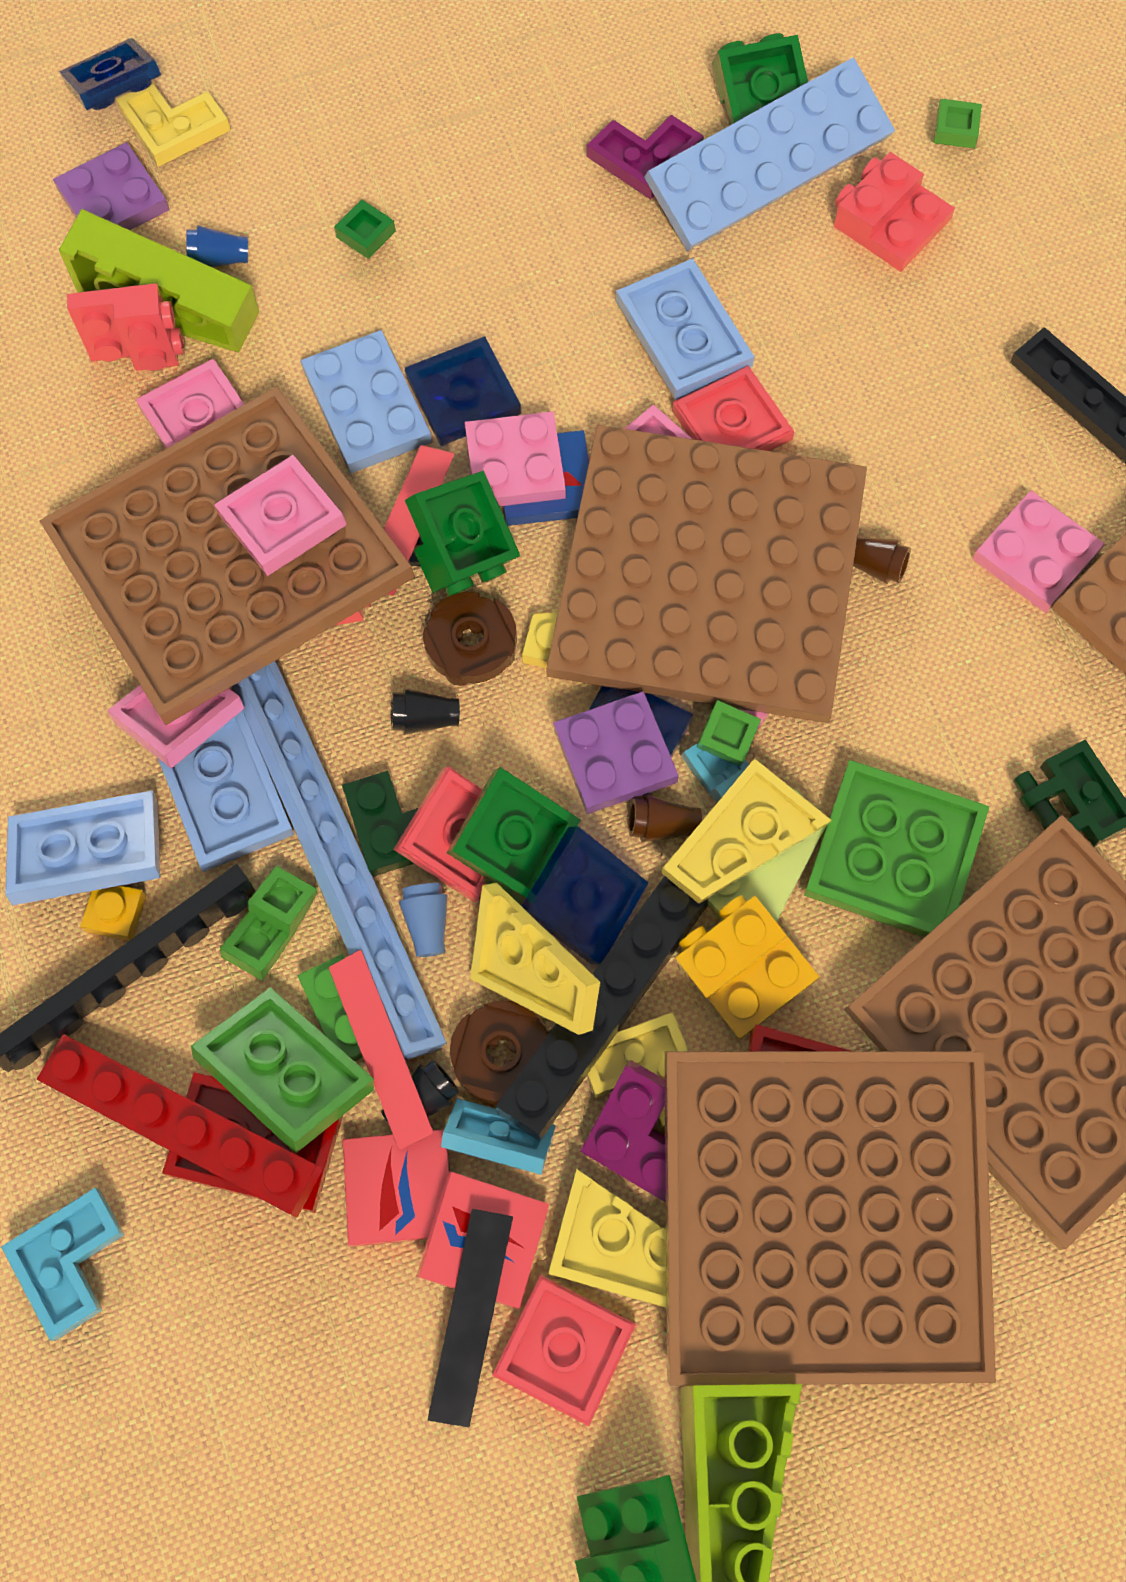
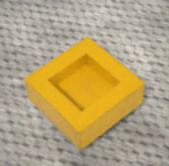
[80,886,146,941]

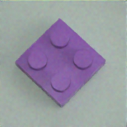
[53,142,169,230]
[553,691,679,814]

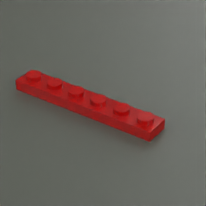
[36,1034,323,1218]

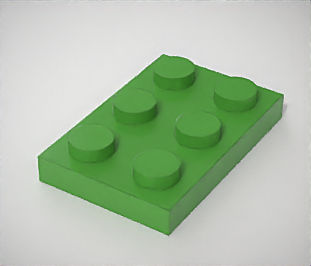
[191,987,374,1154]

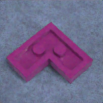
[586,115,704,200]
[580,1060,666,1202]

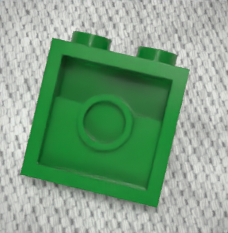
[712,33,808,125]
[405,471,520,597]
[446,767,581,907]
[575,1475,697,1582]

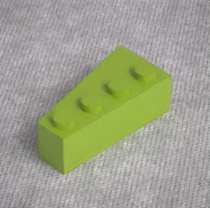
[59,209,259,353]
[680,1384,802,1582]

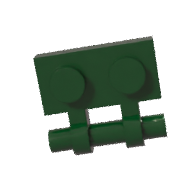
[1013,740,1126,847]

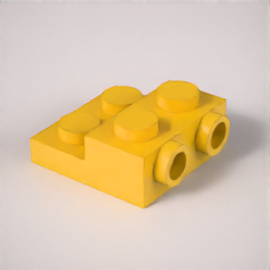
[675,895,820,1039]

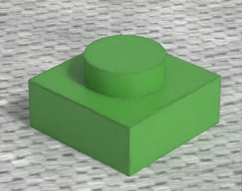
[933,99,982,149]
[696,700,761,766]

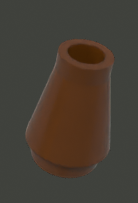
[853,537,911,584]
[628,794,702,842]

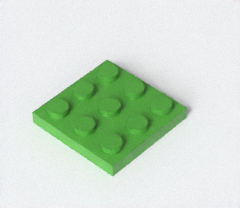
[804,760,990,937]

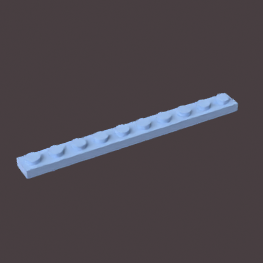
[232,661,447,1060]

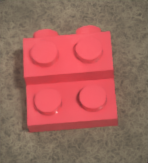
[834,152,955,272]
[67,283,185,371]

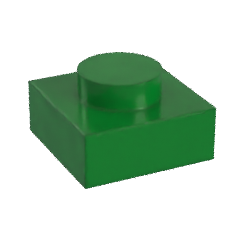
[334,199,396,259]

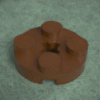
[423,591,517,686]
[450,1000,548,1105]

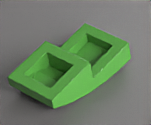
[220,866,317,981]

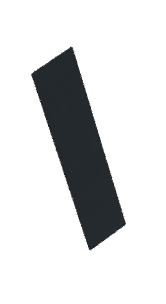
[427,1209,513,1427]

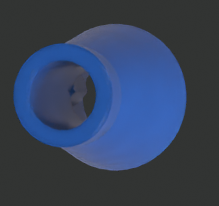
[186,225,248,267]

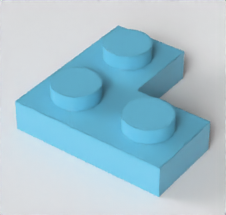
[1,1188,125,1341]

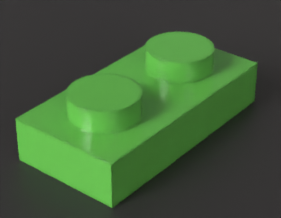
[297,954,363,1061]

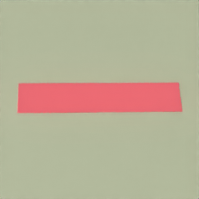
[384,445,455,596]
[329,950,434,1150]

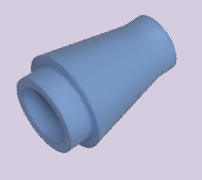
[399,883,448,957]

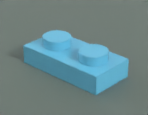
[441,1098,556,1175]

